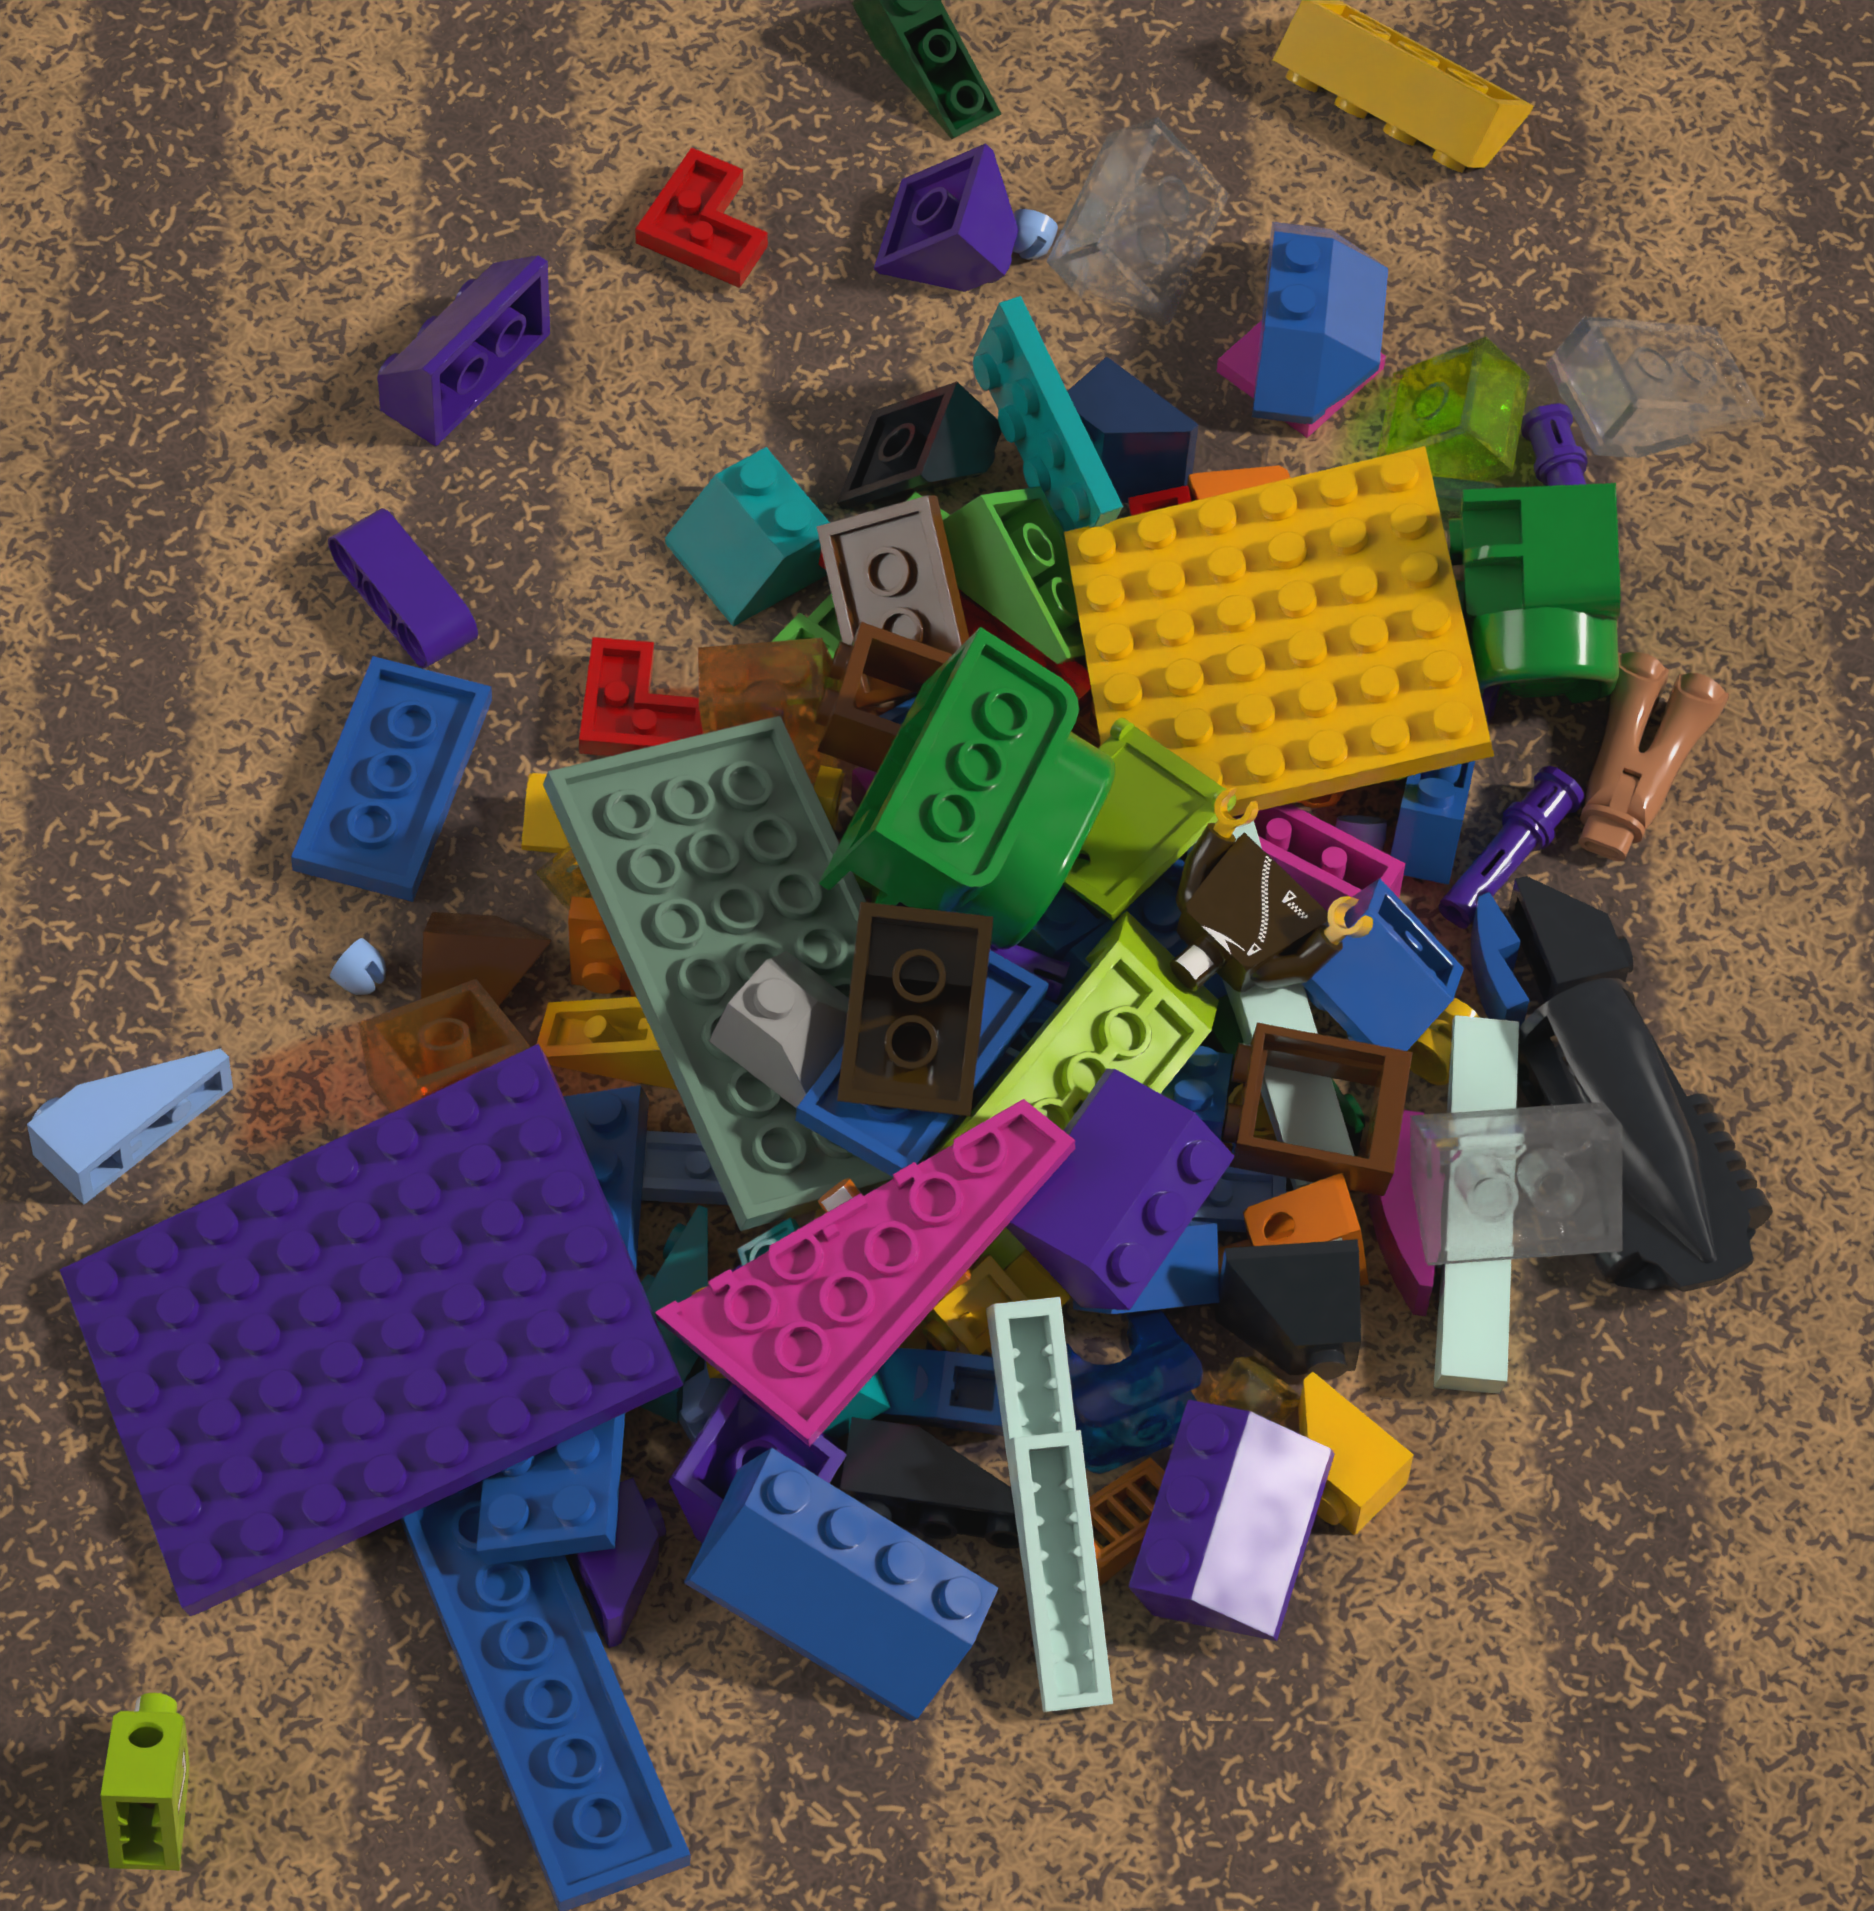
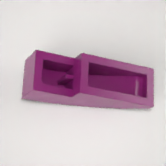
[1366,1110,1444,1317]

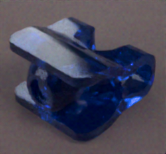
[1066,1309,1203,1474]

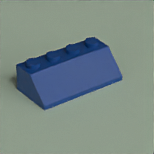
[684,1448,998,1721]

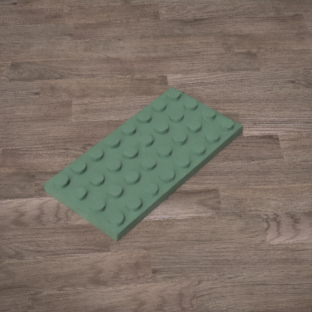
[543,716,966,1231]

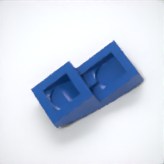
[1470,892,1529,1029]

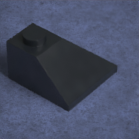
[836,381,1002,510]
[1215,1239,1361,1380]

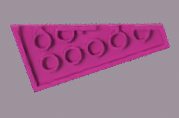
[655,1099,1076,1447]

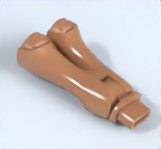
[1578,652,1729,861]

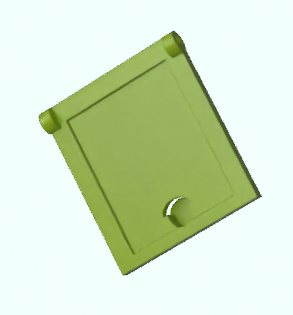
[1063,718,1237,921]

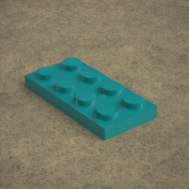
[973,296,1123,532]

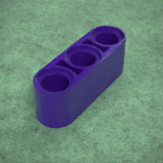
[328,508,478,669]

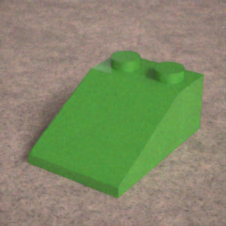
[943,486,1086,664]

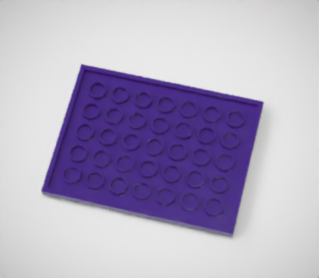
[60,1044,683,1616]

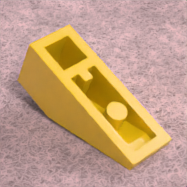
[536,997,678,1090]

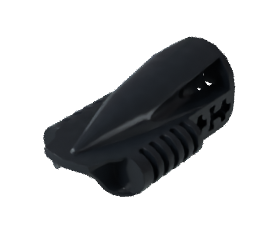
[1517,978,1773,1292]

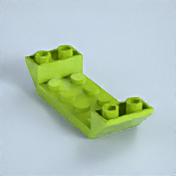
[929,911,1219,1270]

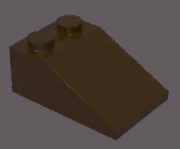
[837,902,993,1117]

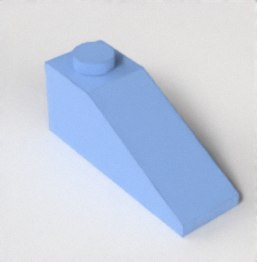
[27,1049,233,1205]

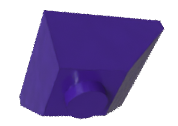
[874,143,1019,292]
[669,1383,846,1544]

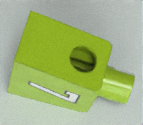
[101,1693,190,1871]

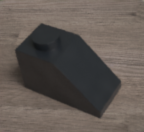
[1508,876,1633,1003]

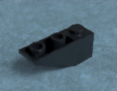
[840,1417,1020,1549]

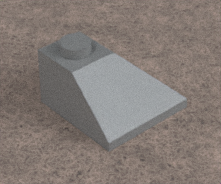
[709,951,849,1108]

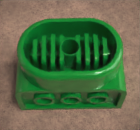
[1447,483,1621,703]
[819,627,1115,950]

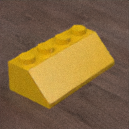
[1273,0,1534,173]

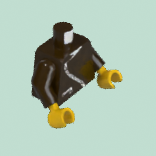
[1170,788,1373,993]

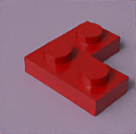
[635,147,768,288]
[579,637,710,756]

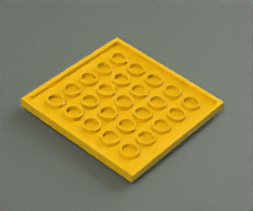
[1064,446,1494,817]

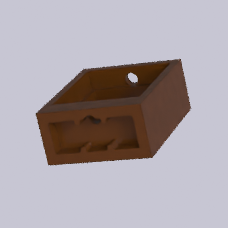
[814,621,953,773]
[1221,1022,1413,1196]

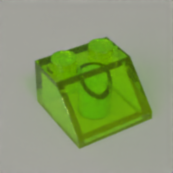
[1376,336,1530,488]

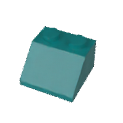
[665,447,830,627]

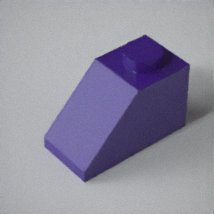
[568,1478,666,1648]

